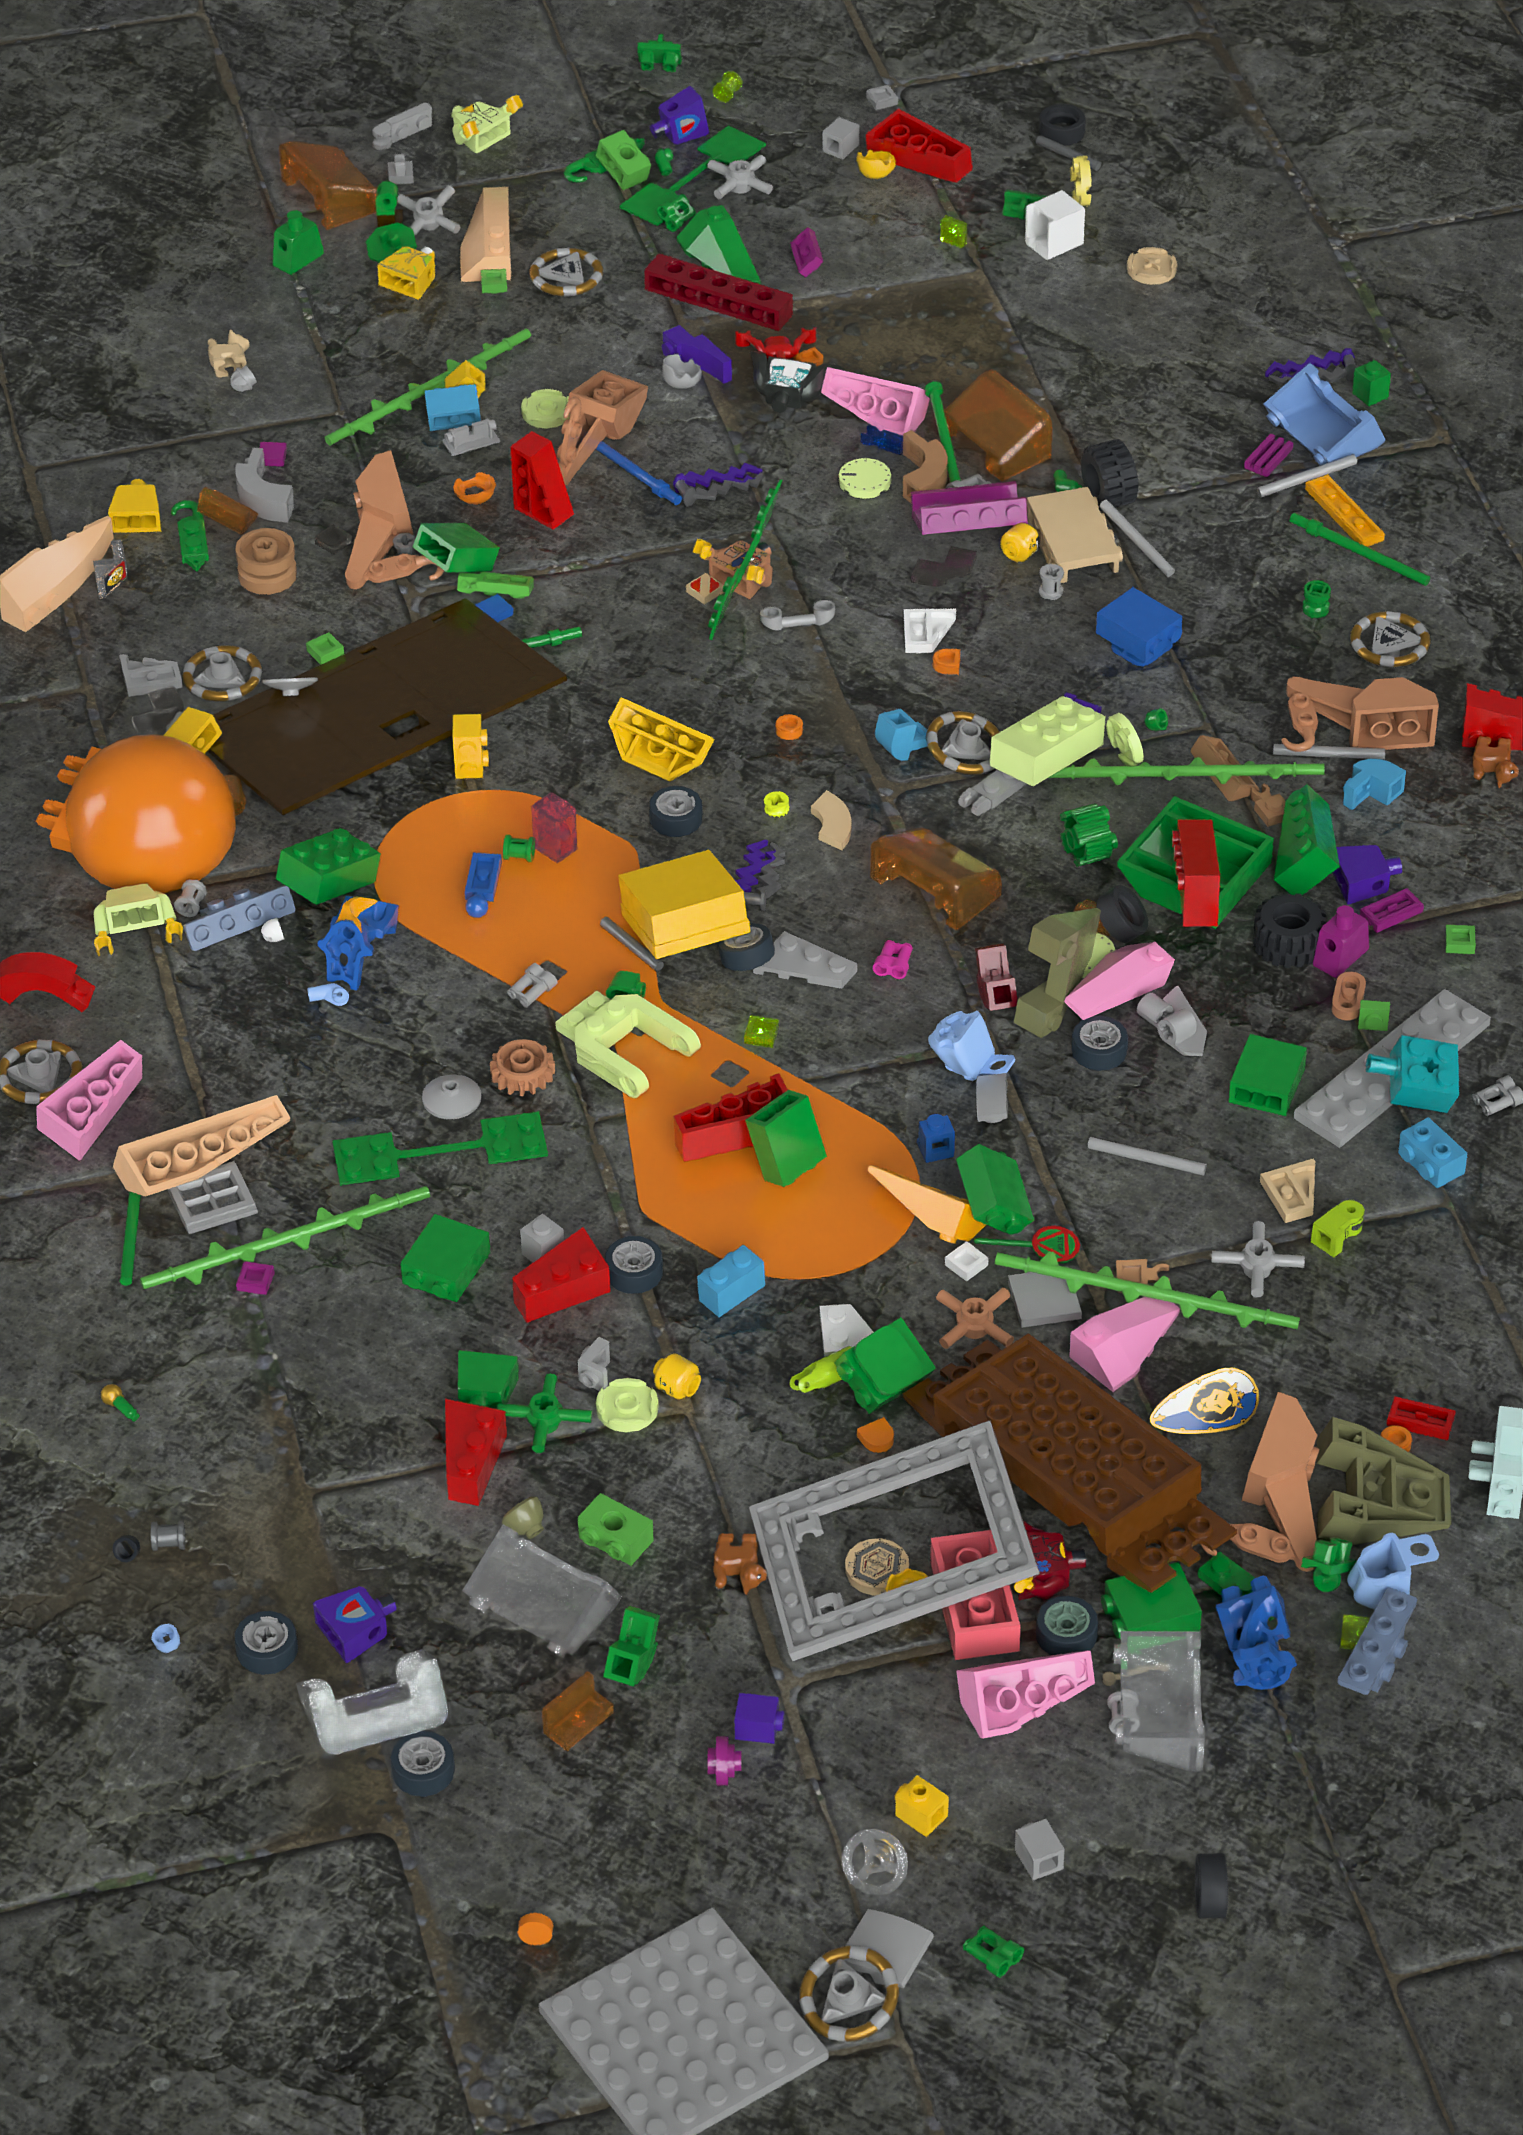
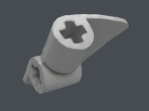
[1137,986,1207,1056]

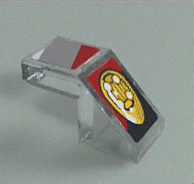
[93,540,128,599]

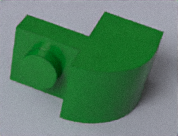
[603,1606,660,1687]

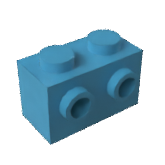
[425,384,481,431]
[1398,1117,1467,1188]
[697,1245,765,1317]

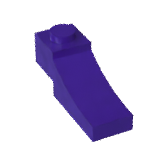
[662,325,732,384]

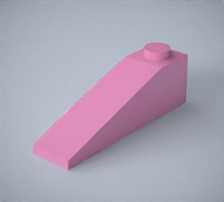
[821,367,930,438]
[1064,942,1175,1020]
[1069,1297,1180,1392]

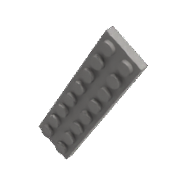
[1294,989,1491,1148]

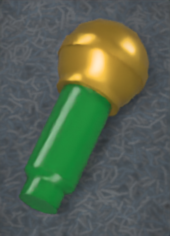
[101,1384,140,1422]

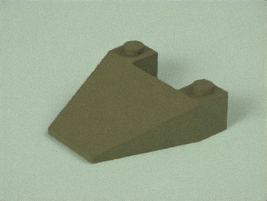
[1013,908,1101,1038]
[1317,1417,1451,1545]

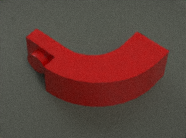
[0,952,95,1012]

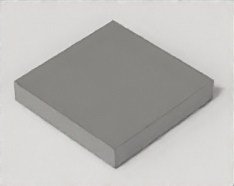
[1008,1272,1082,1328]

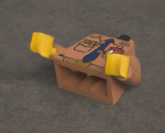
[692,539,773,599]

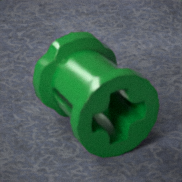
[503,834,535,862]

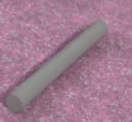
[1257,454,1357,498]
[1099,500,1175,577]
[1273,744,1385,760]
[1088,1137,1207,1176]

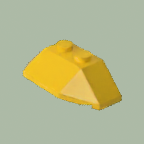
[608,697,715,782]

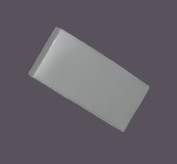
[976,1073,1008,1123]

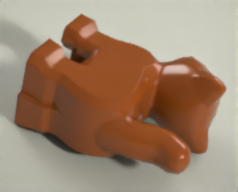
[1472,737,1519,788]
[713,1533,767,1595]

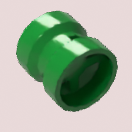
[1302,580,1331,618]

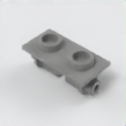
[442,418,500,456]

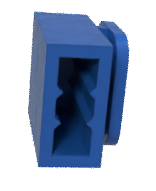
[1096,587,1182,666]

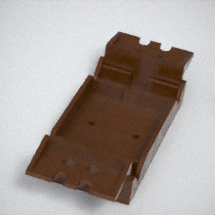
[903,1333,1237,1593]

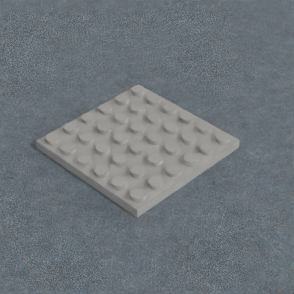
[539,1907,828,2135]

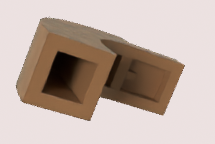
[903,430,948,503]

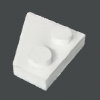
[904,609,956,653]
[820,1304,873,1357]

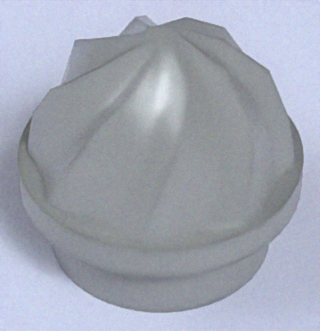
[230,365,257,392]

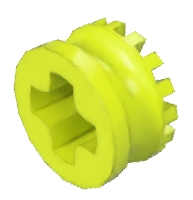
[764,791,790,817]

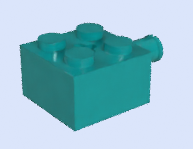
[1365,1035,1459,1113]

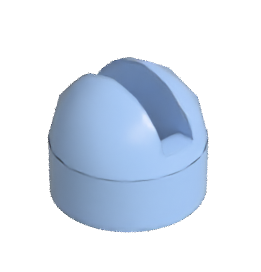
[152,1624,180,1653]

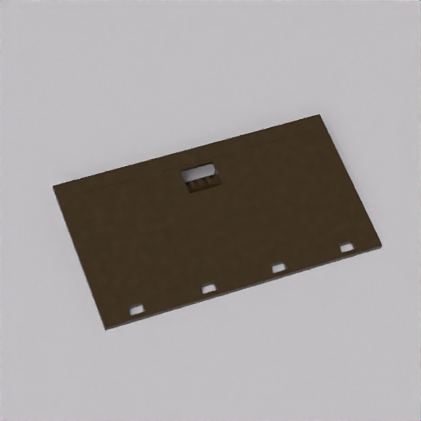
[207,598,567,815]

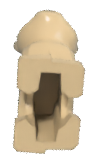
[207,330,250,378]

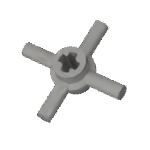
[708,155,773,199]
[397,185,460,235]
[1212,1221,1305,1297]

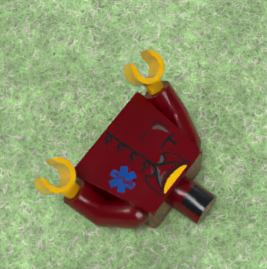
[1014,1520,1086,1600]

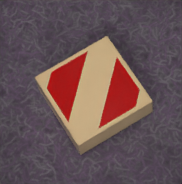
[686,573,724,605]

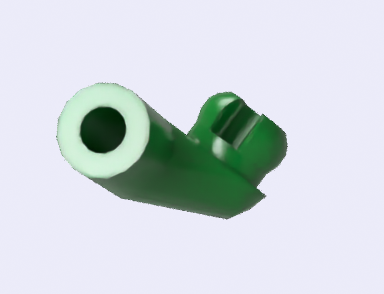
[655,148,673,176]
[1053,470,1083,492]

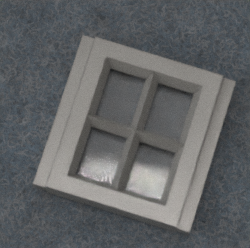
[168,1161,258,1234]

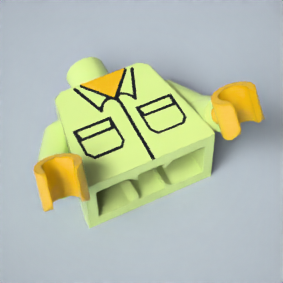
[451,95,523,154]
[94,884,183,956]

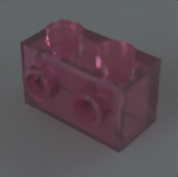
[531,792,577,863]

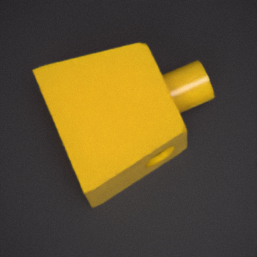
[108,479,161,533]

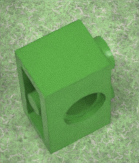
[596,130,651,191]
[578,1493,653,1566]

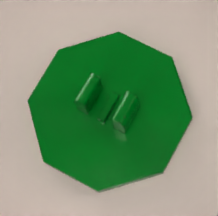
[366,223,417,263]

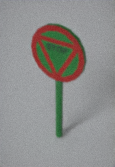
[974,1225,1080,1264]

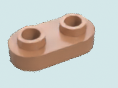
[1332,972,1366,1020]

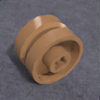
[235,528,297,595]

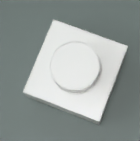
[945,1241,988,1281]

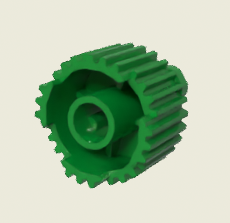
[1060,803,1118,867]

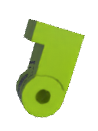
[1311,1200,1365,1258]

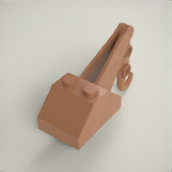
[557,370,648,485]
[345,451,444,589]
[1282,677,1439,752]
[1201,1392,1320,1572]

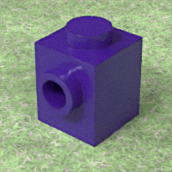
[734,1693,785,1744]

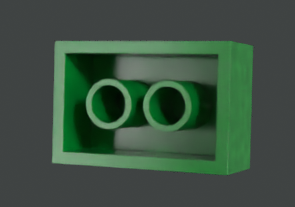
[276,828,381,905]

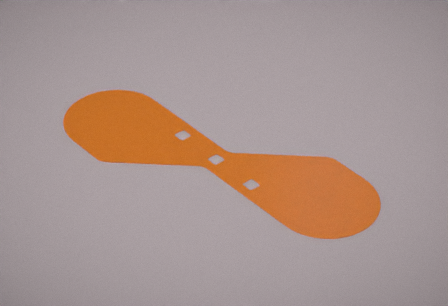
[374,790,920,1280]

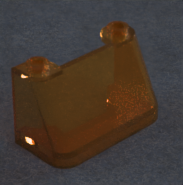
[279,141,377,230]
[944,369,1052,481]
[871,827,1002,931]

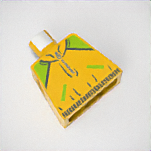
[377,247,435,300]

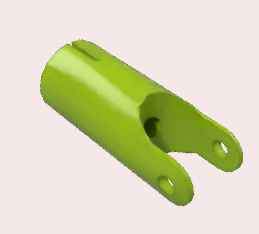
[789,1346,852,1393]

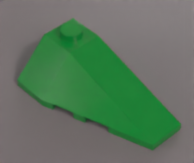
[677,205,761,284]

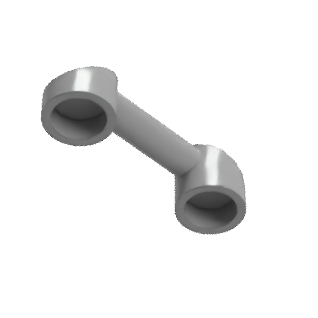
[760,600,835,630]

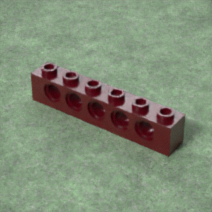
[644,253,793,331]

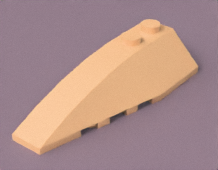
[460,187,511,282]
[0,516,114,632]
[113,1095,290,1196]

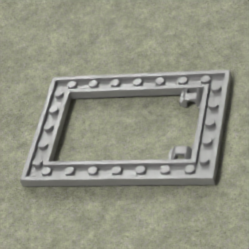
[749,1421,1040,1661]

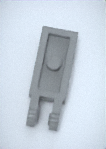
[373,102,432,150]
[958,770,1027,816]

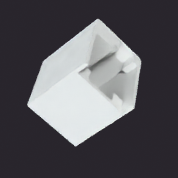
[1025,190,1085,260]

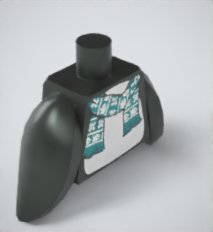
[750,351,843,413]

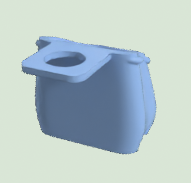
[928,1010,1016,1081]
[1347,1533,1439,1610]

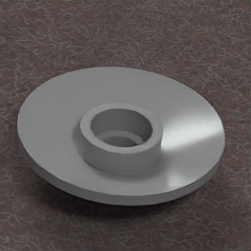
[263,678,318,696]
[422,1074,481,1119]

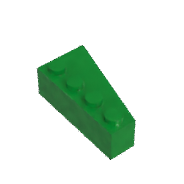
[1274,784,1340,895]

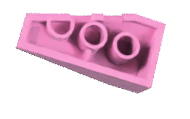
[956,1650,1095,1738]

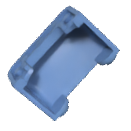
[1264,363,1386,466]

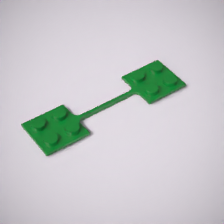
[620,126,766,226]
[708,480,783,640]
[332,1111,548,1186]

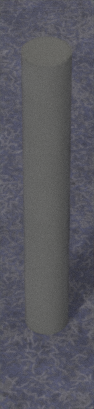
[1036,135,1101,171]
[600,917,664,972]

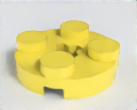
[1070,156,1091,206]

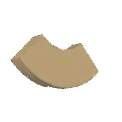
[811,790,851,850]

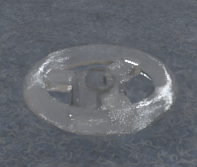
[842,1829,908,1896]

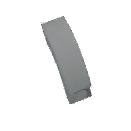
[235,448,294,523]

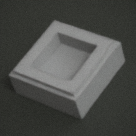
[866,85,898,110]

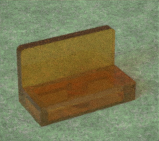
[197,487,258,535]
[542,1671,614,1751]

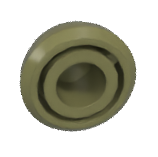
[501,1497,544,1540]

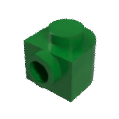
[606,971,646,999]

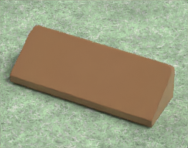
[1191,735,1260,801]

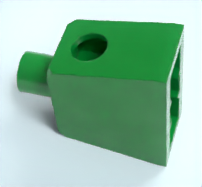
[273,210,324,275]
[458,1350,519,1409]

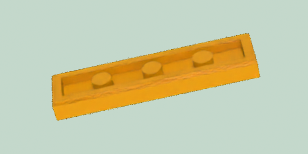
[1305,474,1385,547]

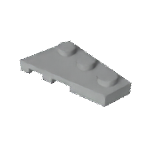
[753,931,857,989]

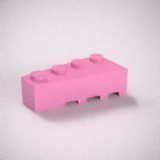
[36,1040,142,1161]

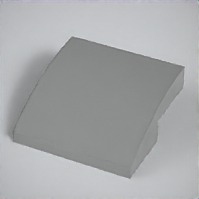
[843,1909,934,1988]

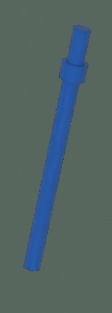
[588,431,682,505]

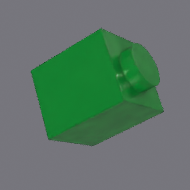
[1352,360,1391,407]

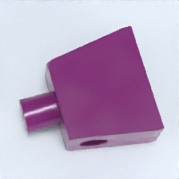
[1313,905,1369,978]

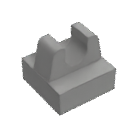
[388,154,414,184]

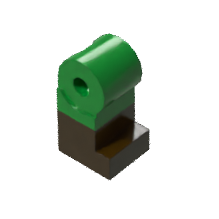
[376,181,404,228]

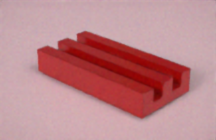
[1386,1396,1456,1440]

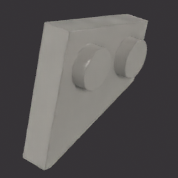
[119,654,183,697]

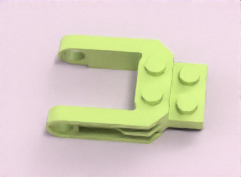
[555,991,701,1098]

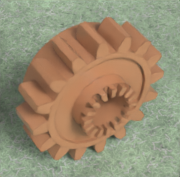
[490,1039,555,1096]

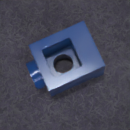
[917,1114,955,1163]

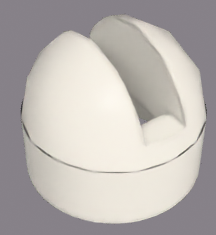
[261,918,284,942]

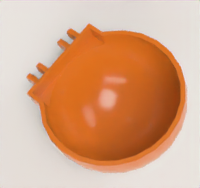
[36,734,236,894]

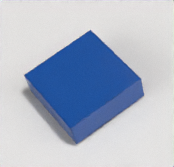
[476,594,513,622]

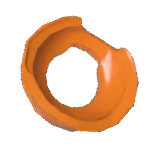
[453,472,496,505]

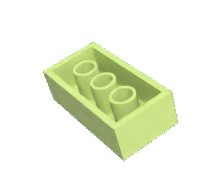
[990,696,1105,786]

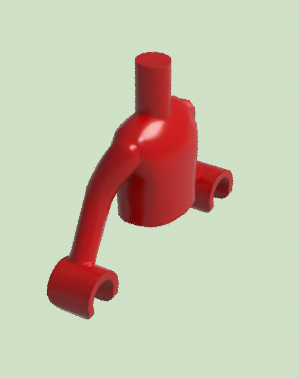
[735,327,816,360]

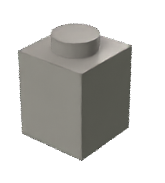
[823,117,859,159]
[520,1213,564,1262]
[1015,1819,1064,1881]

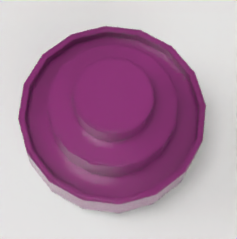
[708,1736,742,1786]

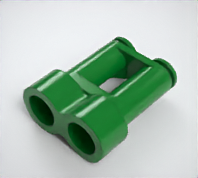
[657,194,696,232]
[963,1926,1024,1978]

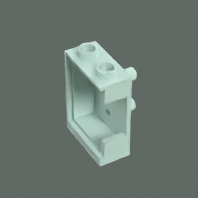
[1468,1406,1523,1519]

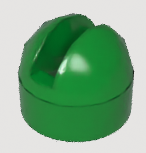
[1144,708,1168,731]

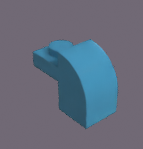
[875,709,928,761]
[1343,759,1406,810]

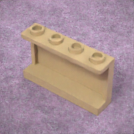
[1027,487,1123,583]

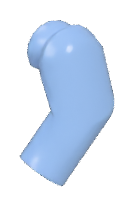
[307,983,349,1006]

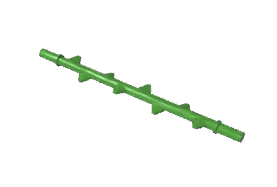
[325,329,531,446]
[1048,757,1325,785]
[140,1186,430,1290]
[995,1251,1300,1329]

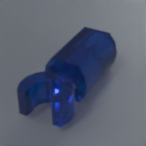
[861,425,903,456]

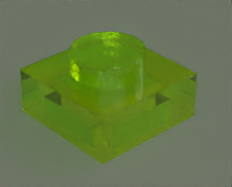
[940,215,967,249]
[744,1015,779,1048]
[1340,1614,1371,1650]

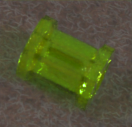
[713,71,742,102]

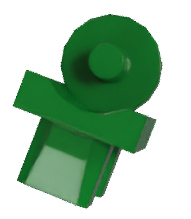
[637,34,682,72]
[1003,190,1047,220]
[1301,1537,1357,1592]

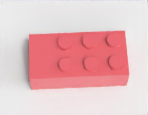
[931,1530,1020,1660]

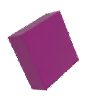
[259,442,287,466]
[236,1261,275,1295]

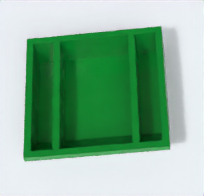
[1117,796,1274,929]

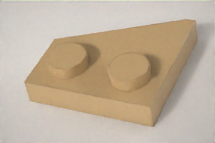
[1260,1159,1315,1223]

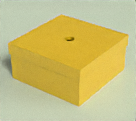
[618,850,750,959]

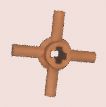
[936,1288,1014,1349]

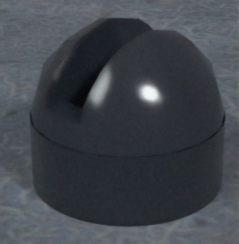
[112,1535,140,1562]

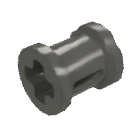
[393,533,417,556]
[151,1520,186,1551]

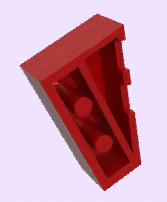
[512,1227,610,1323]
[445,1399,507,1506]

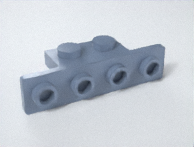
[183,885,296,951]
[1338,1588,1417,1695]

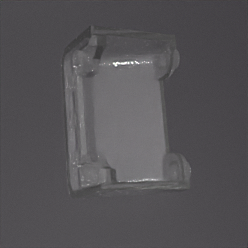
[462,1524,622,1657]
[1113,1631,1205,1772]
[296,1649,448,1754]

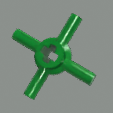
[497,1374,592,1453]

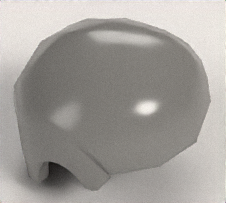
[662,354,702,389]

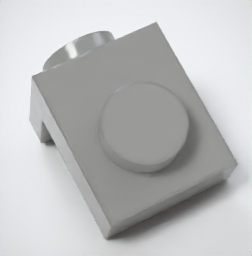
[578,1337,610,1391]

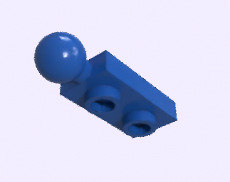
[465,853,502,918]

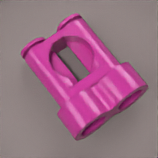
[873,940,913,979]

